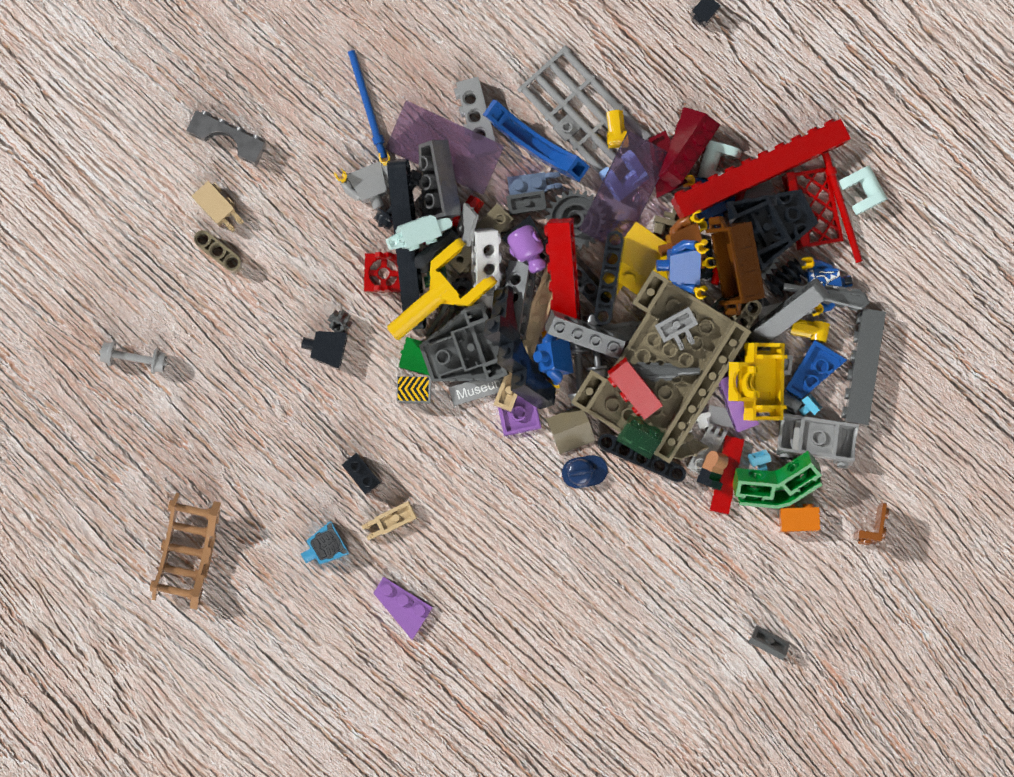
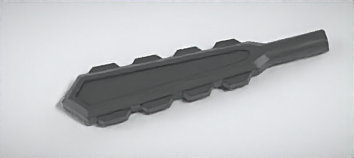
[783,283,870,311]
[629,361,700,382]

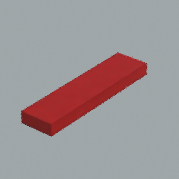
[709,436,745,515]

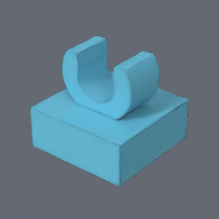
[799,393,823,416]
[748,449,771,471]

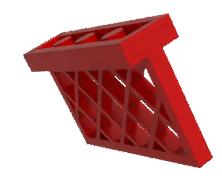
[782,167,844,250]

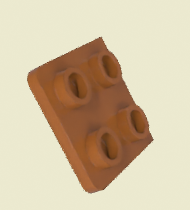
[853,503,889,546]

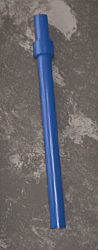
[348,50,387,159]

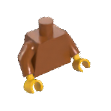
[658,210,716,269]

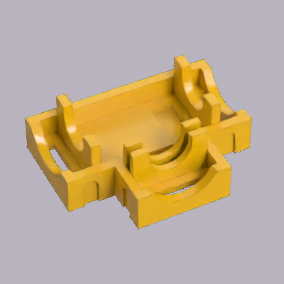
[728,343,788,421]

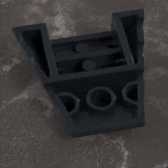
[726,189,819,271]

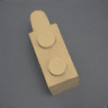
[191,181,244,233]

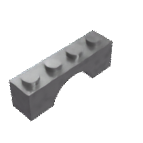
[186,110,266,166]

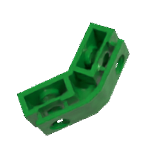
[733,451,823,509]

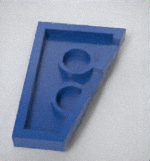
[785,340,847,399]

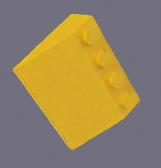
[608,221,672,295]

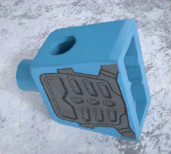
[301,521,350,565]

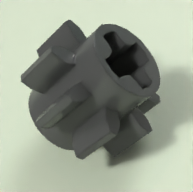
[327,310,353,333]

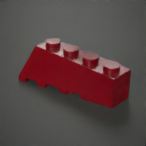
[658,107,720,188]

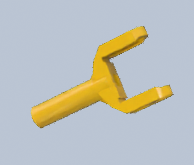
[387,238,498,340]

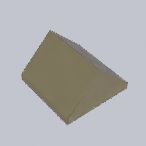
[546,407,595,454]

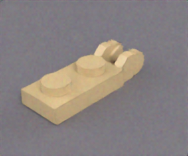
[361,501,417,541]

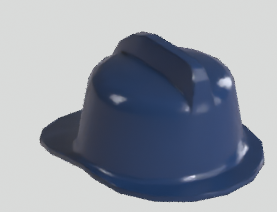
[562,455,608,488]

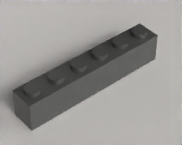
[841,308,886,427]

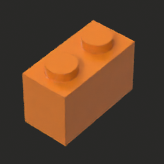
[779,504,820,532]

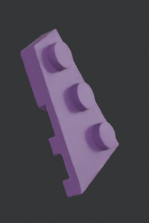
[374,577,433,640]

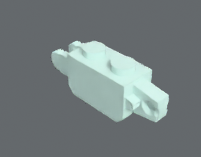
[385,215,453,251]

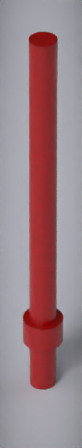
[822,152,863,263]

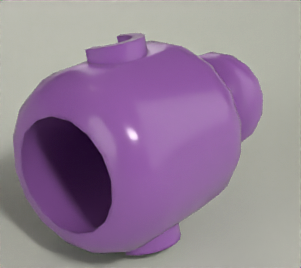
[507,225,546,274]

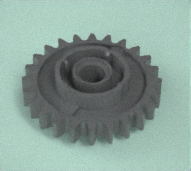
[545,189,606,251]

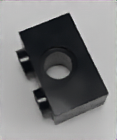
[342,453,381,496]

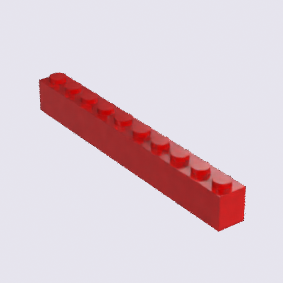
[671,119,851,219]

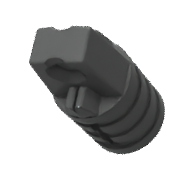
[784,390,803,415]

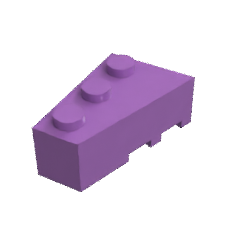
[719,369,760,432]

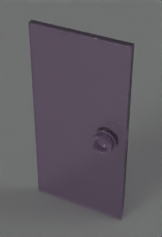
[385,100,505,195]
[579,131,668,245]

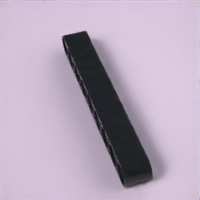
[387,159,427,330]

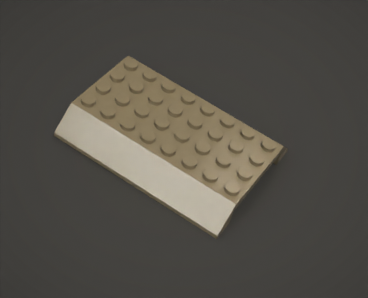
[571,270,751,464]

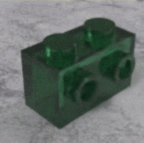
[616,414,664,459]

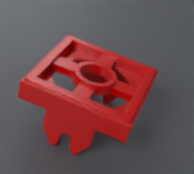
[364,252,400,293]

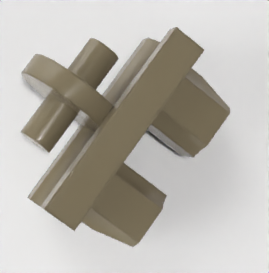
[653,208,679,236]

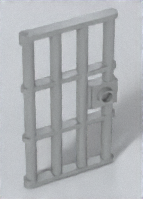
[517,45,652,174]

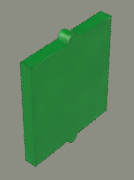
[398,337,430,376]

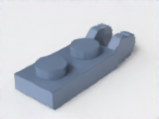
[507,172,562,195]

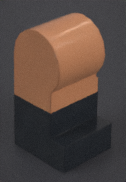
[696,451,728,490]

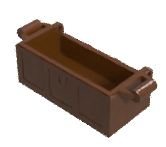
[706,216,765,316]

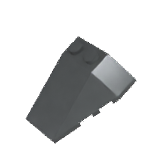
[419,302,509,381]

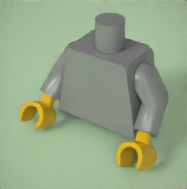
[334,151,390,210]

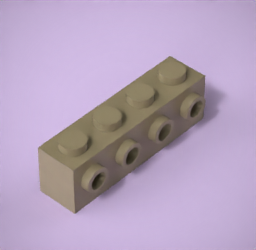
[448,203,514,276]

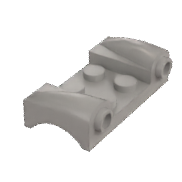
[776,413,859,469]

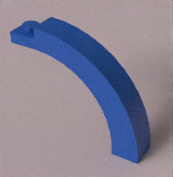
[483,99,590,182]

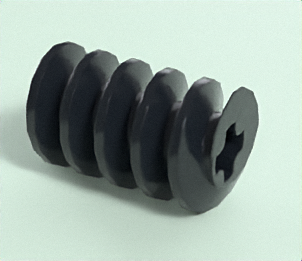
[764,258,807,297]

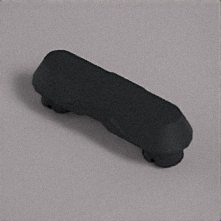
[415,229,459,273]

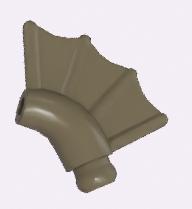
[673,433,709,460]

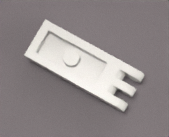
[687,422,728,474]

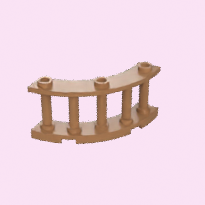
[150,493,221,610]

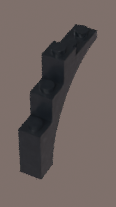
[484,285,556,409]

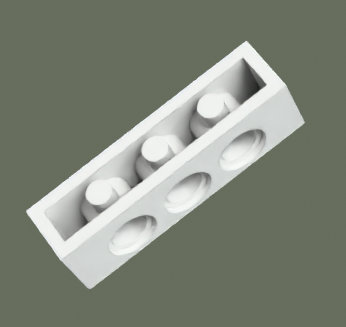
[471,228,502,308]

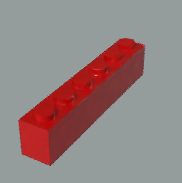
[544,218,581,320]

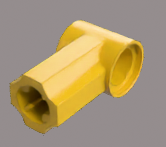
[606,110,628,149]
[790,319,830,343]

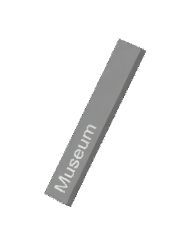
[449,362,549,406]

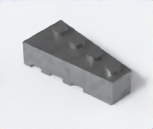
[419,140,462,220]

